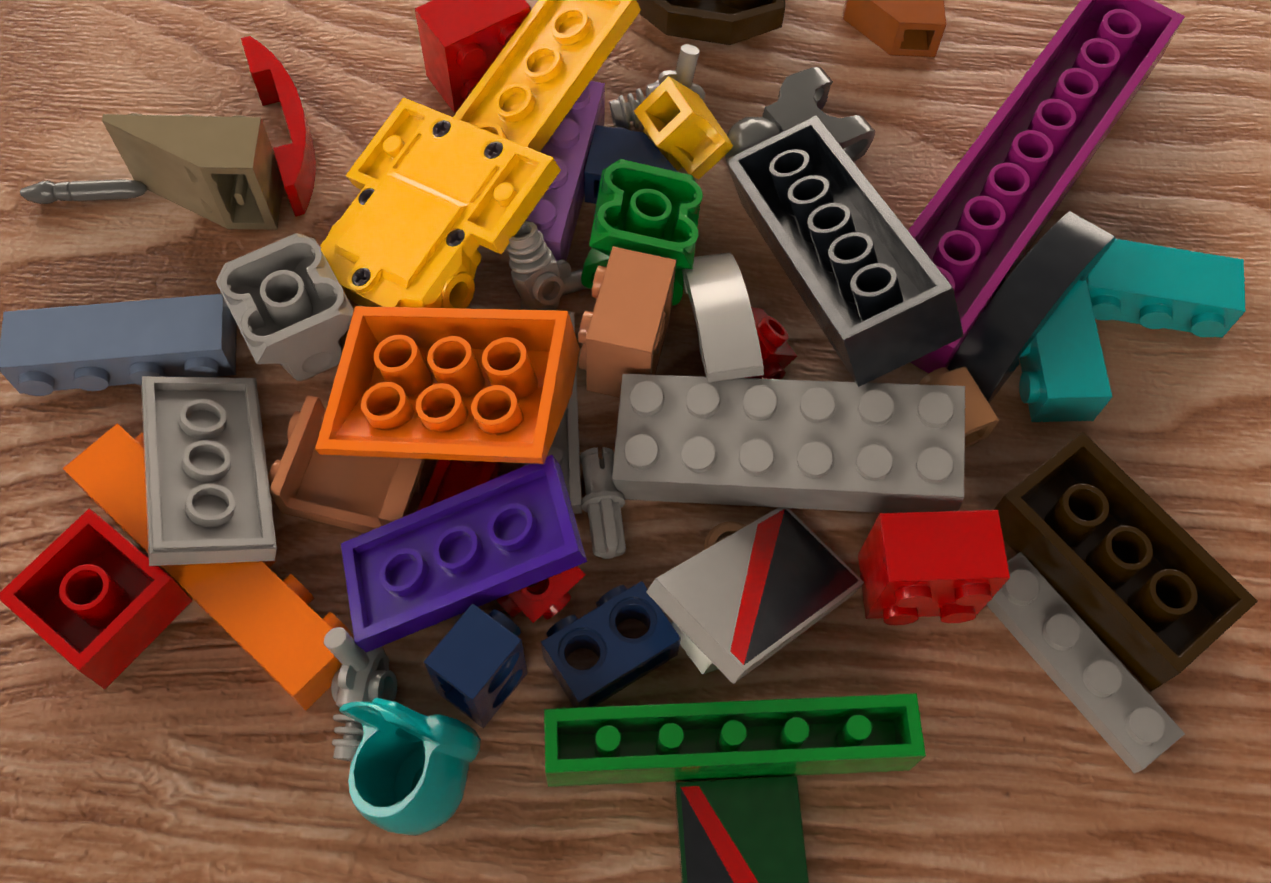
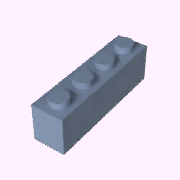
[0,294,237,396]

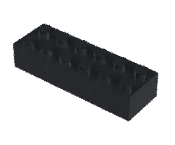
[726,116,964,387]

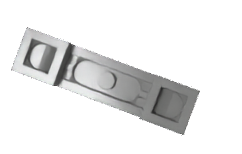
[682,252,764,382]

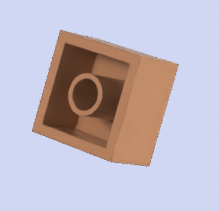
[578,246,676,398]

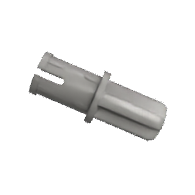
[580,447,626,559]

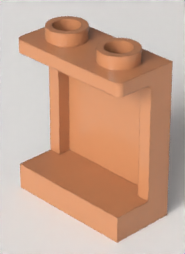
[268,395,437,533]

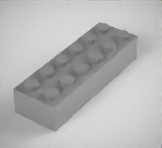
[612,374,965,513]

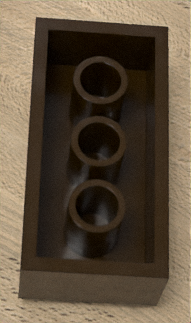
[994,432,1258,692]

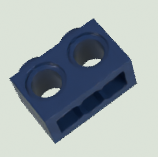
[541,581,681,708]
[424,603,528,729]

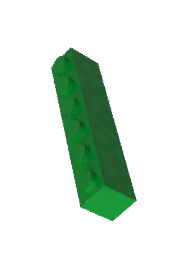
[544,693,926,787]

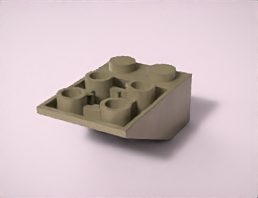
[102,113,284,230]

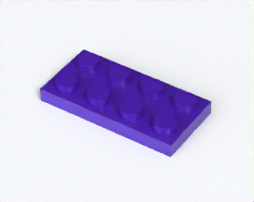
[341,455,587,653]

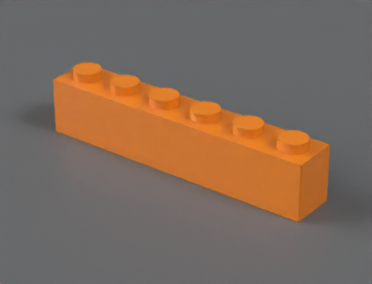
[63,423,354,711]

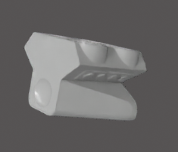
[216,233,354,381]

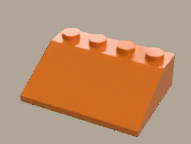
[315,306,580,464]

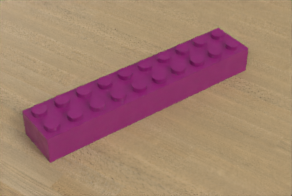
[908,0,1185,374]

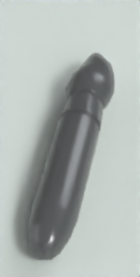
[20,179,147,204]

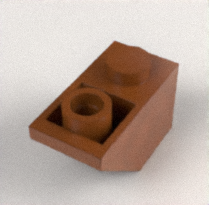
[843,0,946,57]

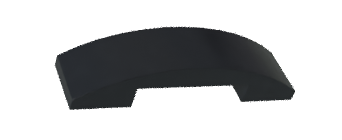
[947,211,1115,403]

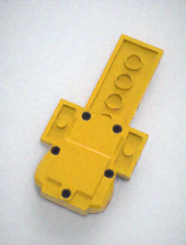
[320,0,641,309]

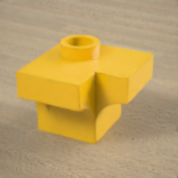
[634,76,733,180]

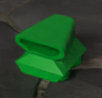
[581,159,703,306]

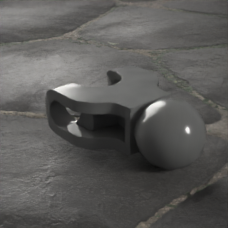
[725,67,875,162]

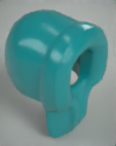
[339,697,481,836]

